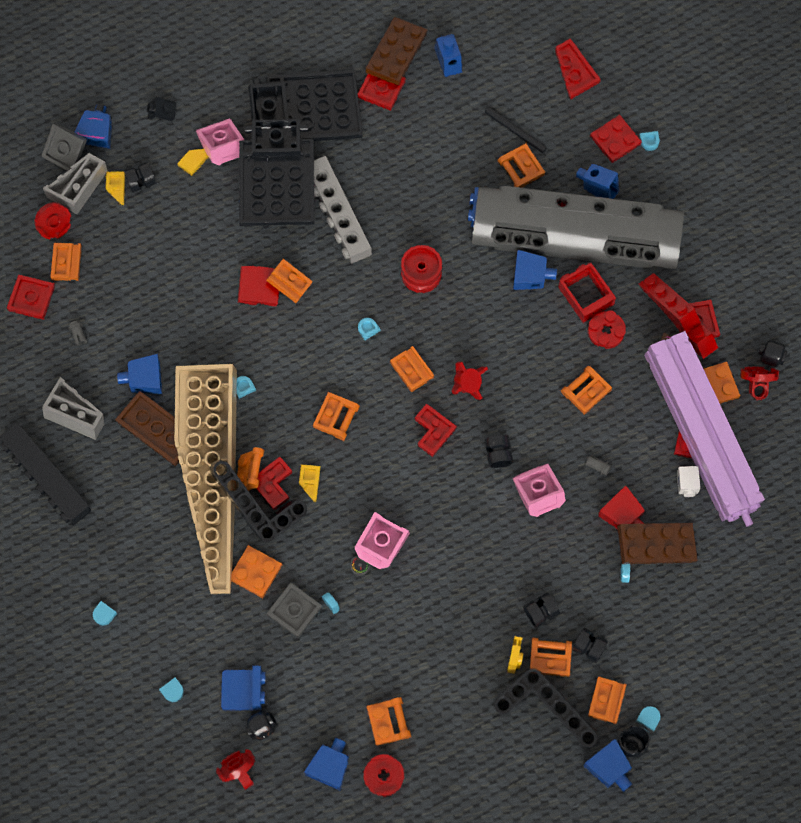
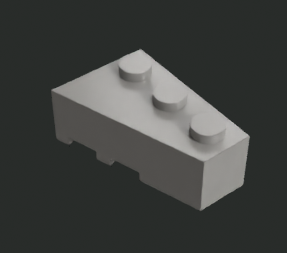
[43,153,108,214]
[42,377,104,440]

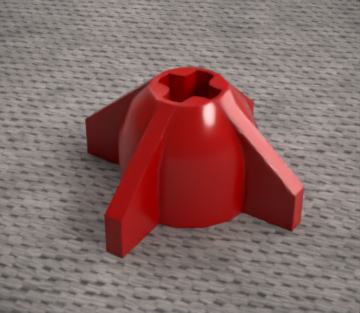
[452,362,488,400]

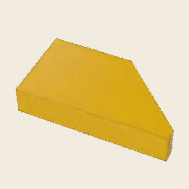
[177,149,208,176]
[106,172,125,205]
[299,464,321,502]

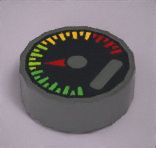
[350,556,370,576]

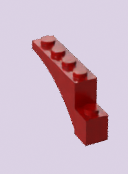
[639,273,718,359]

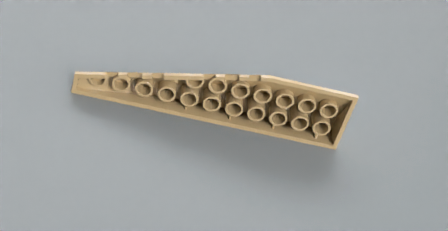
[174,364,237,594]

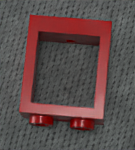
[558,263,616,323]

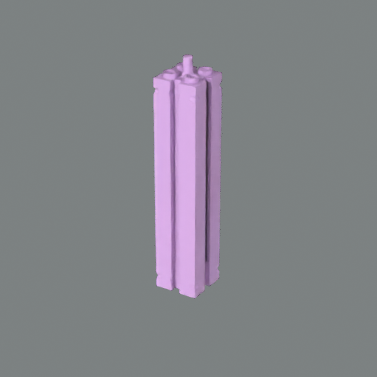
[644,331,765,527]

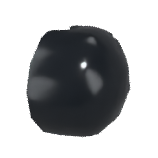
[618,725,651,757]

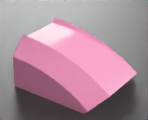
[196,119,244,166]
[512,464,566,517]
[355,512,410,569]

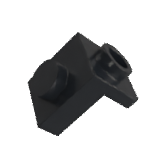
[146,97,176,121]

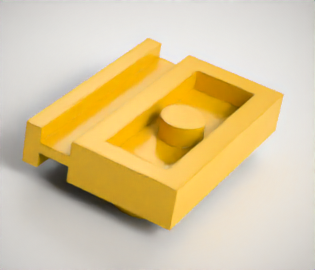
[507,636,523,674]

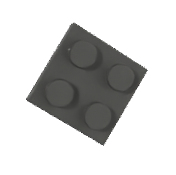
[41,123,87,171]
[267,583,322,638]

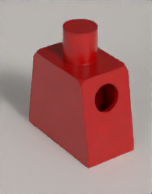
[598,486,645,529]

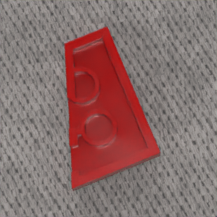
[555,38,601,100]

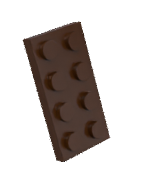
[365,17,427,85]
[115,391,179,466]
[617,523,698,564]

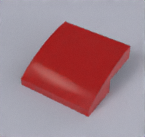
[238,266,279,306]

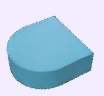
[639,131,660,151]
[358,318,381,340]
[237,376,256,399]
[620,564,630,583]
[322,592,340,614]
[93,601,117,625]
[159,677,184,702]
[636,706,660,731]

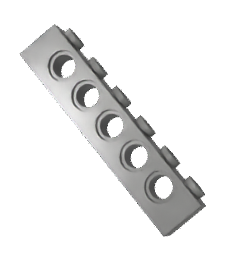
[314,156,372,264]

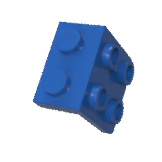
[221,666,266,710]

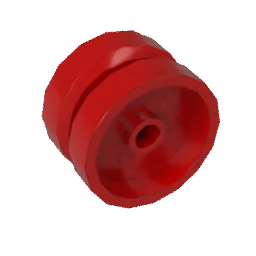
[401,245,442,293]

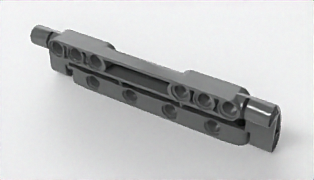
[472,186,684,269]

